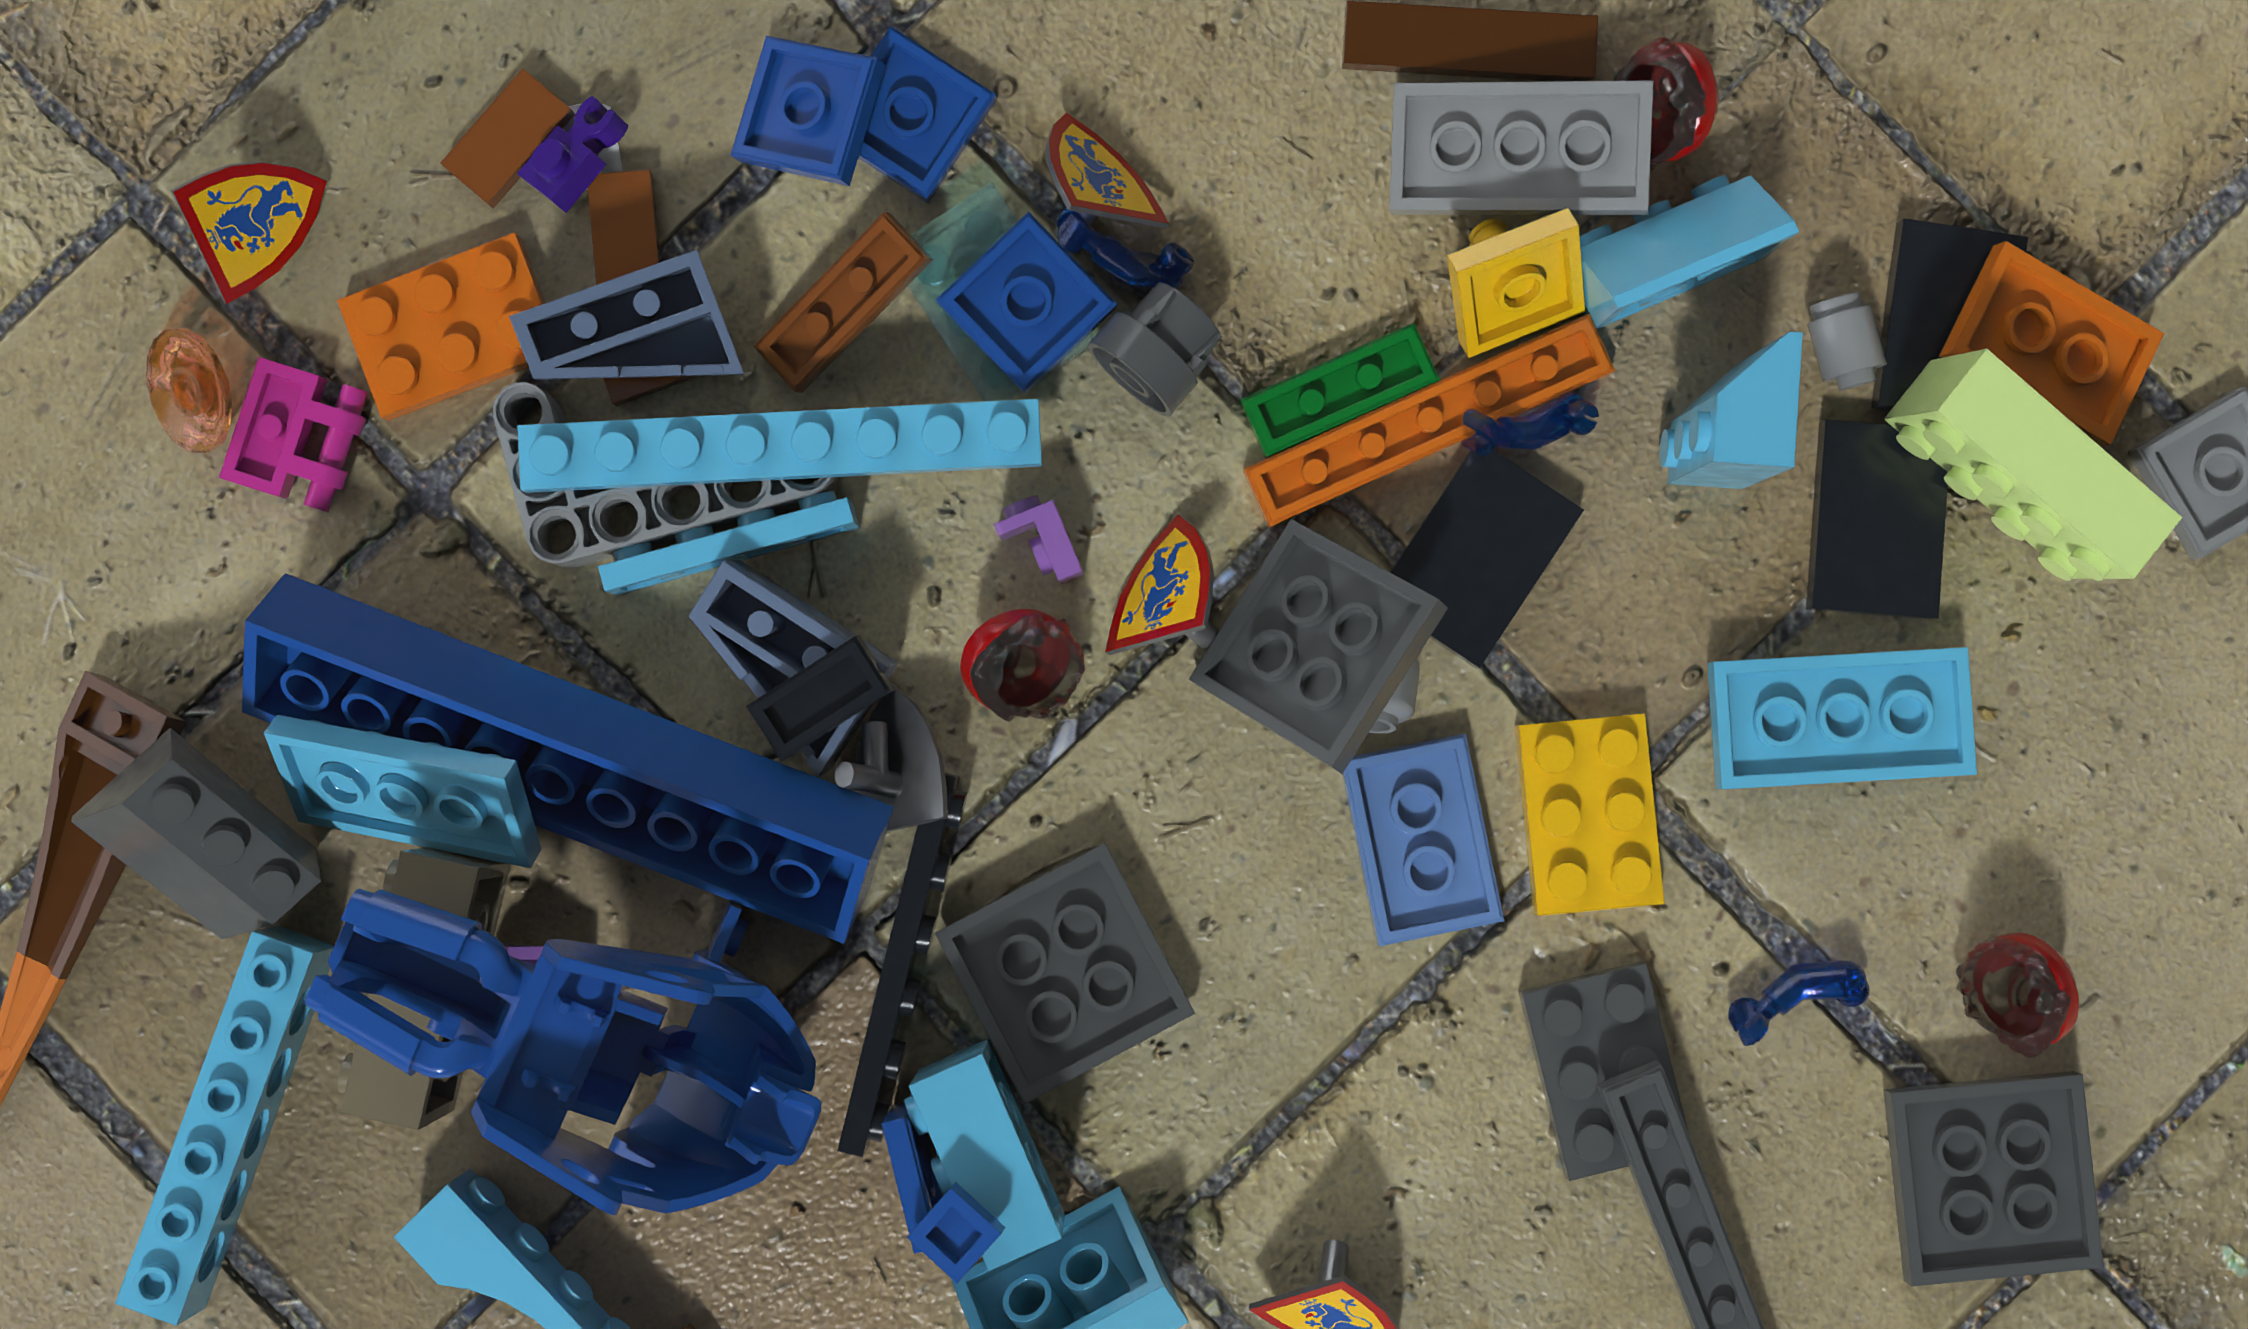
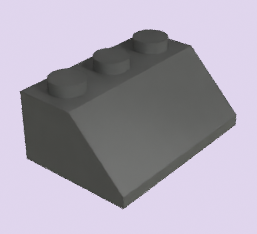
[71,728,321,940]

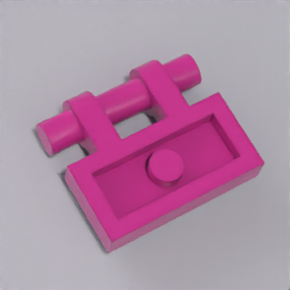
[218,357,368,513]

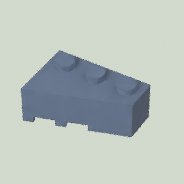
[509,250,744,380]
[689,560,899,776]

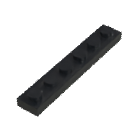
[837,773,968,1157]

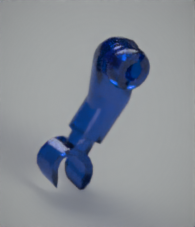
[1057,207,1194,288]
[1462,393,1599,456]
[1728,960,1870,1046]

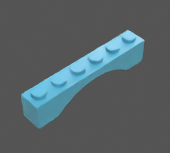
[394,1169,631,1329]

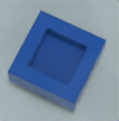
[907,1182,1006,1283]

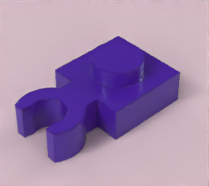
[517,96,629,213]

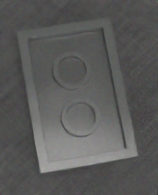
[1518,961,1690,1181]

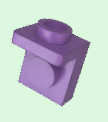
[994,495,1084,584]

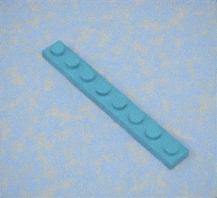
[517,399,1042,493]

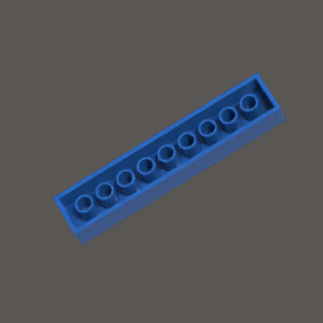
[242,573,894,944]

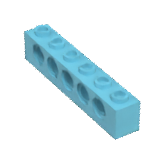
[115,926,334,1326]

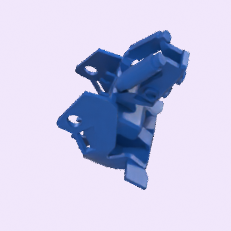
[305,889,821,1215]

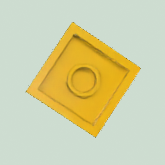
[1447,208,1585,358]

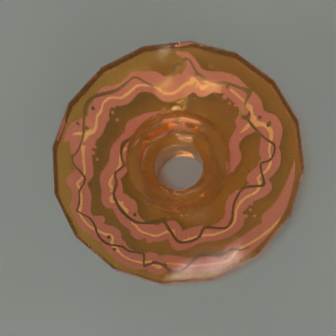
[146,328,232,453]

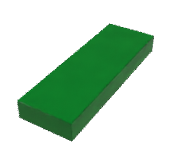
[1240,323,1440,459]

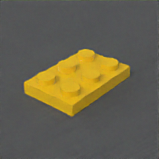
[1515,713,1665,916]

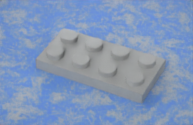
[1389,81,1653,215]

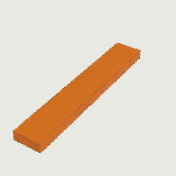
[1243,314,1615,528]

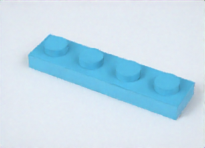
[598,491,860,596]

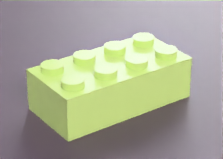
[1884,349,2183,581]

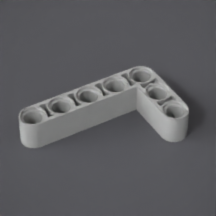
[493,382,840,568]

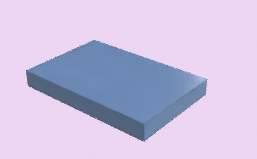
[1342,734,1504,946]

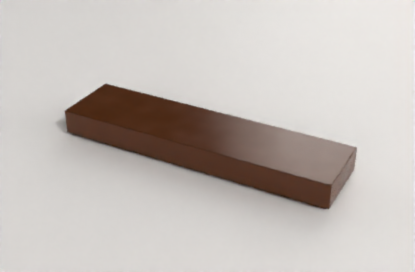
[1342,1,1598,82]

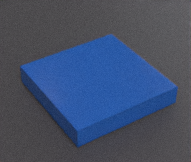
[858,26,997,204]
[730,35,886,186]
[936,212,1117,395]
[881,1102,943,1254]

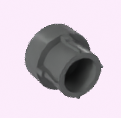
[1088,282,1222,417]

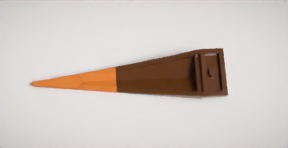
[0,671,187,1105]

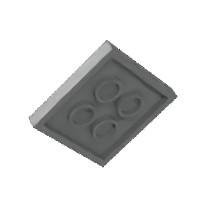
[1189,519,1448,774]
[935,842,1195,1104]
[1883,1071,2104,1287]

